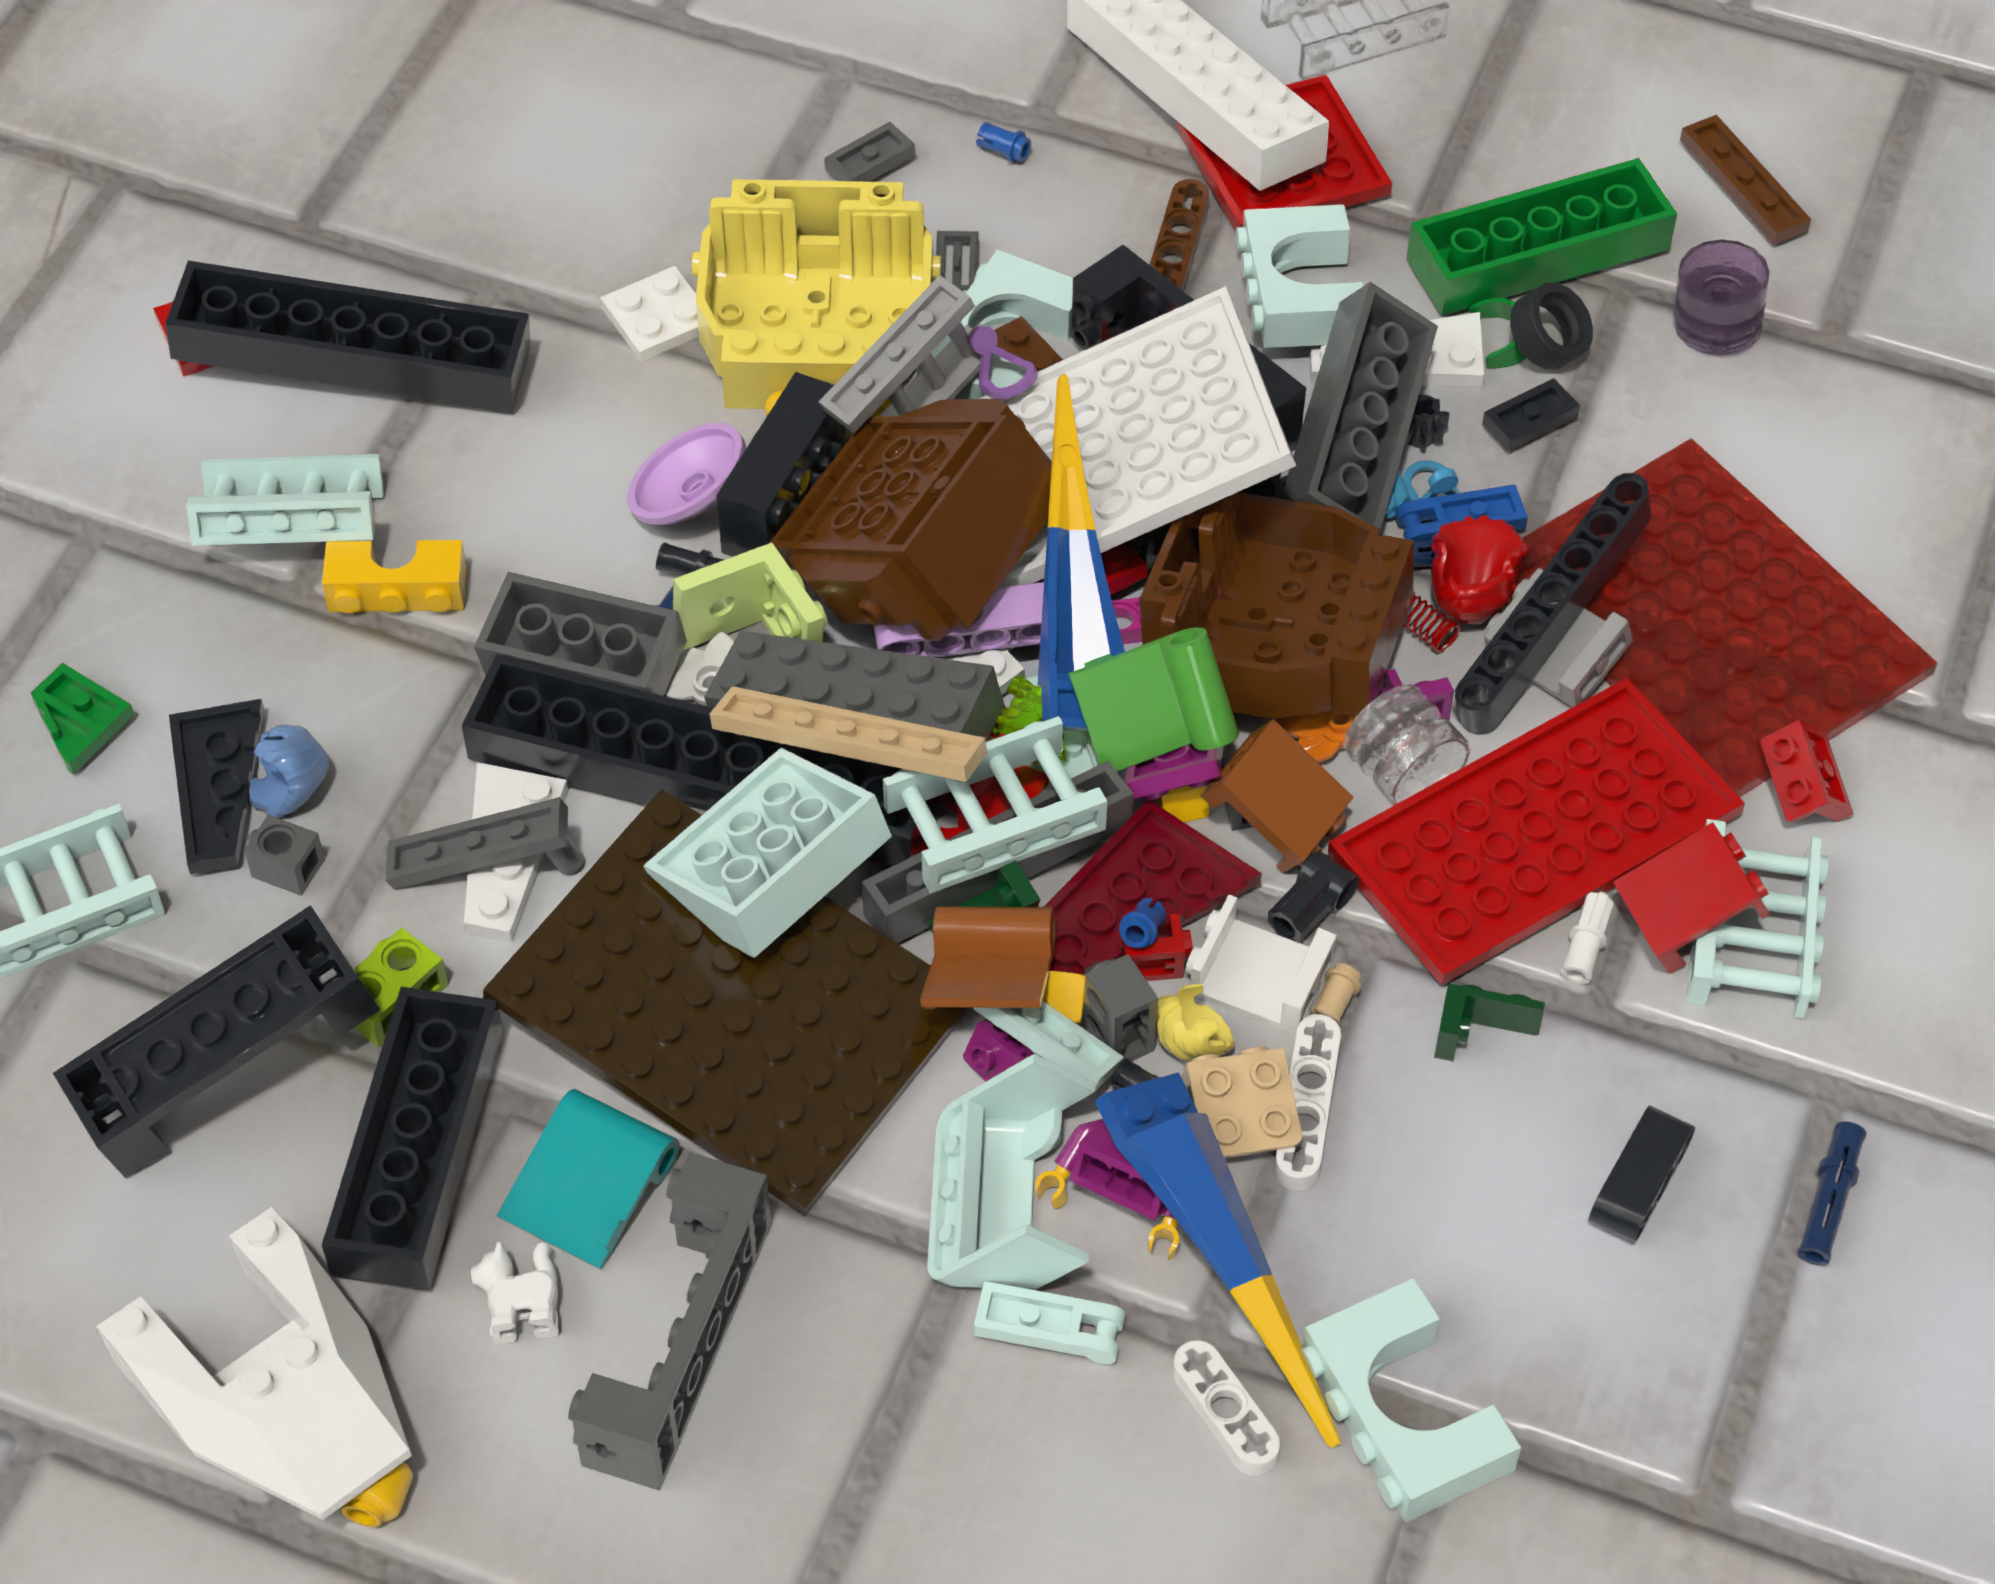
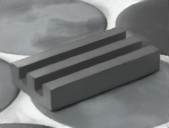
[936,231,979,291]

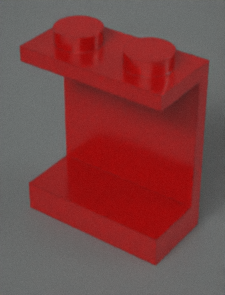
[1613,822,1771,974]

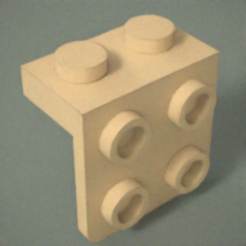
[1181,1046,1302,1158]

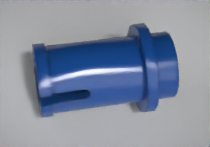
[976,122,1032,163]
[1119,898,1166,949]

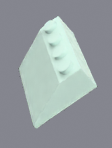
[643,748,892,958]

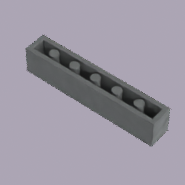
[862,761,1134,943]

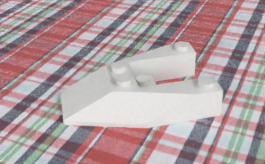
[96,1207,412,1520]

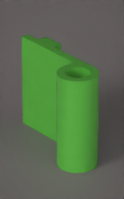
[1068,628,1239,771]

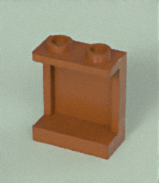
[1201,719,1354,873]

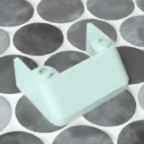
[927,1054,1095,1290]

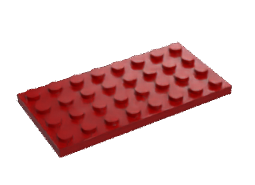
[1328,678,1745,986]

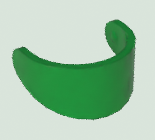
[1469,298,1526,369]

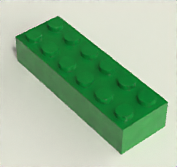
[1406,158,1677,316]

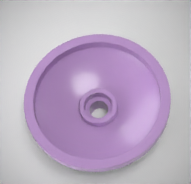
[627,423,746,525]

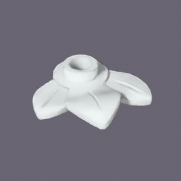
[664,632,734,706]

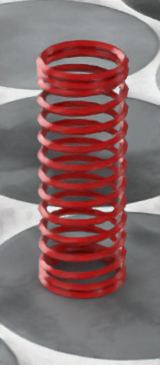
[1402,591,1460,653]

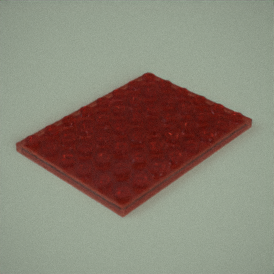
[1516,438,1938,797]

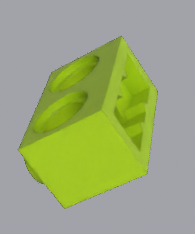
[354,927,448,1048]

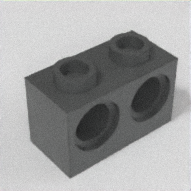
[1083,954,1158,1061]

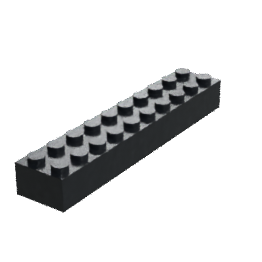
[462,654,940,867]

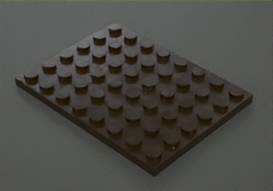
[483,789,971,1216]

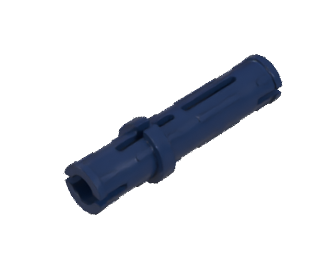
[1798,1121,1867,1266]

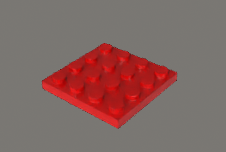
[1175,74,1393,231]

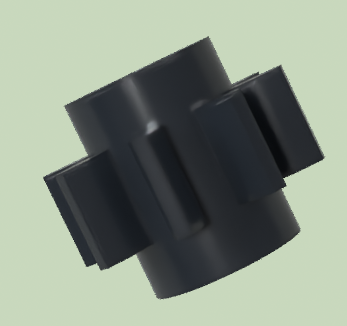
[1405,394,1450,449]

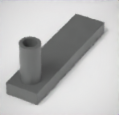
[385,797,584,890]

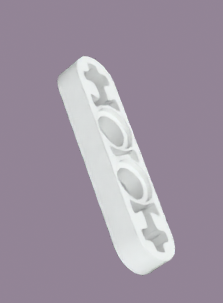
[1275,1014,1341,1191]

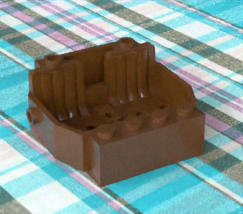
[769,399,1052,641]
[1139,492,1413,719]

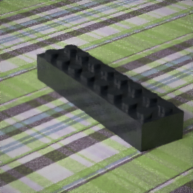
[165,260,530,412]

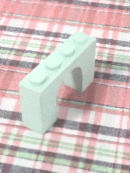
[1236,205,1363,348]
[915,249,1073,399]
[1301,1278,1521,1523]

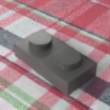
[824,121,915,182]

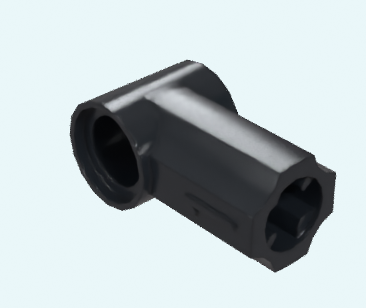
[1267,850,1359,943]

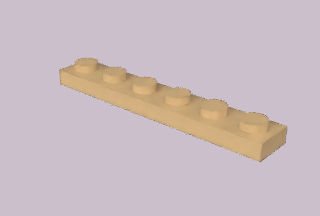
[710,686,987,782]

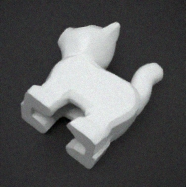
[470,1241,559,1344]

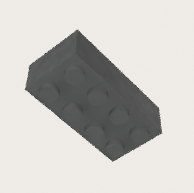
[474,572,687,696]

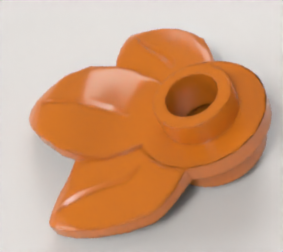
[1276,711,1368,763]

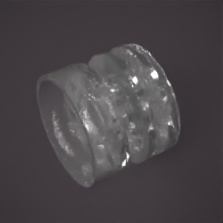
[1343,684,1471,806]

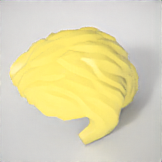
[1156,984,1235,1061]

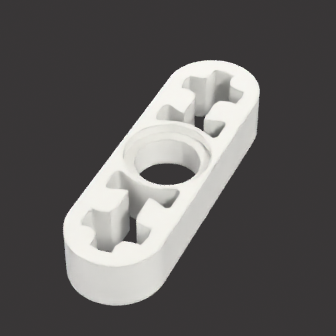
[1173,1340,1280,1476]

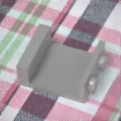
[1484,568,1633,707]

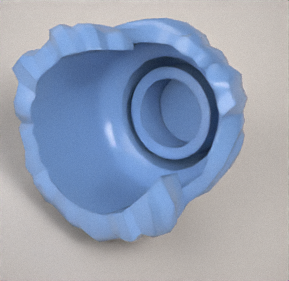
[249,724,328,818]

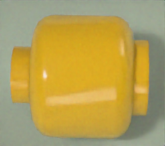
[341,1462,413,1527]

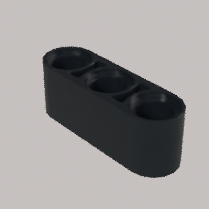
[1588,1105,1696,1243]

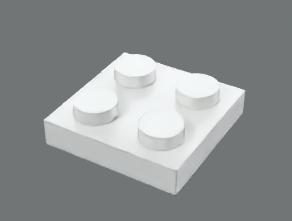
[600,266,699,361]

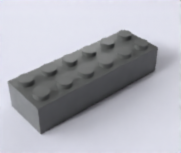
[1281,282,1438,530]
[704,631,1004,741]

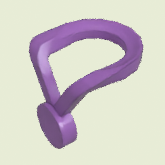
[968,325,1038,399]

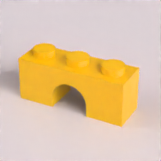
[322,540,467,613]

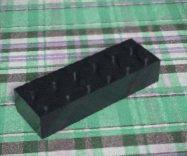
[321,987,503,1290]

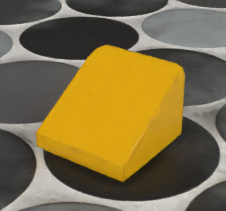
[1155,785,1210,822]
[1042,971,1085,1024]

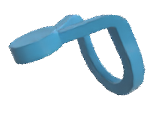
[1403,460,1460,501]

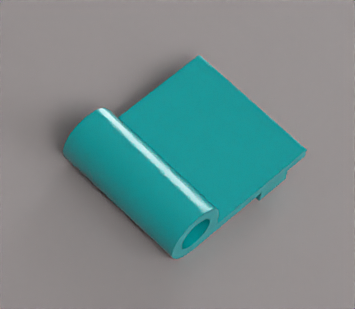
[496,1089,680,1270]

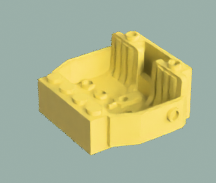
[692,179,941,409]

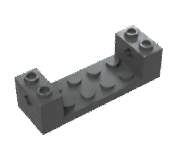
[568,1152,771,1491]

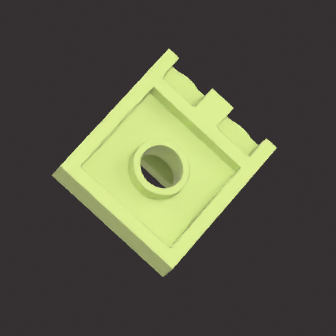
[673,543,827,650]

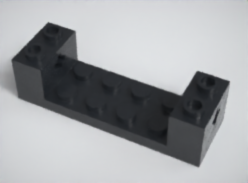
[1071,244,1306,452]
[52,905,381,1178]

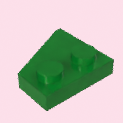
[30,663,134,774]

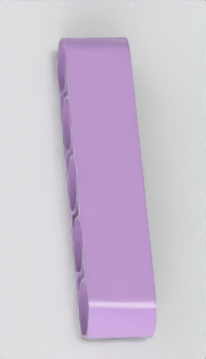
[874,582,1044,657]

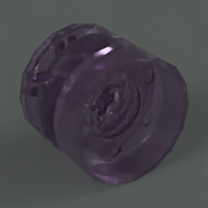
[1673,239,1770,356]

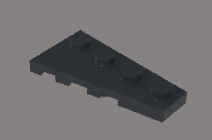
[169,698,265,875]

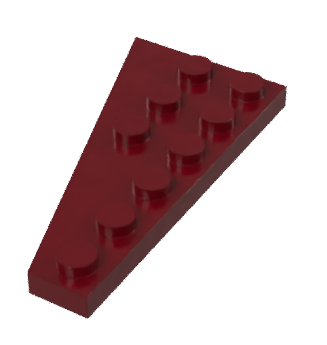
[1044,800,1262,975]

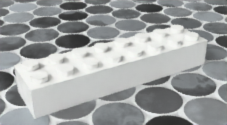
[1067,0,1329,191]

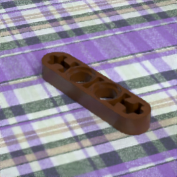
[1149,179,1209,291]

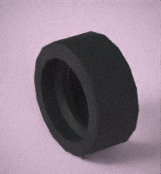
[1510,282,1593,369]

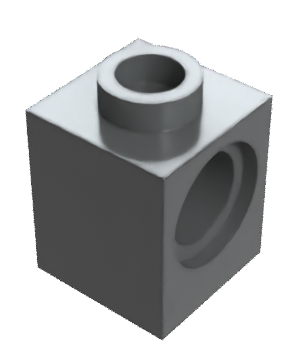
[244,814,325,896]

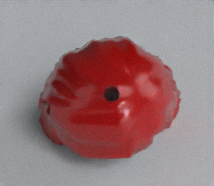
[1431,515,1531,624]

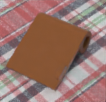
[920,906,1056,1009]

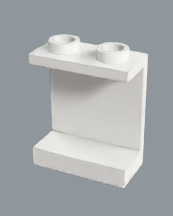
[1185,895,1337,1035]

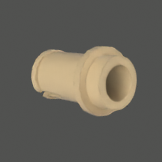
[1310,963,1361,1026]

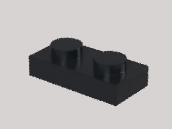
[1482,378,1580,451]

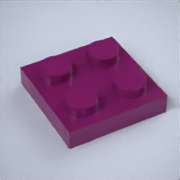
[1124,743,1224,800]

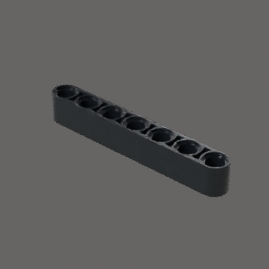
[1455,473,1651,734]

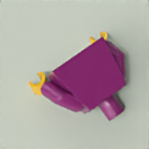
[1035,1119,1179,1260]

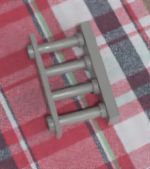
[819,275,995,433]

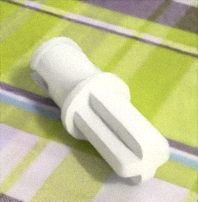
[1561,891,1614,984]

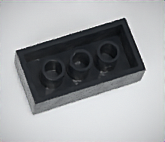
[716,372,849,557]

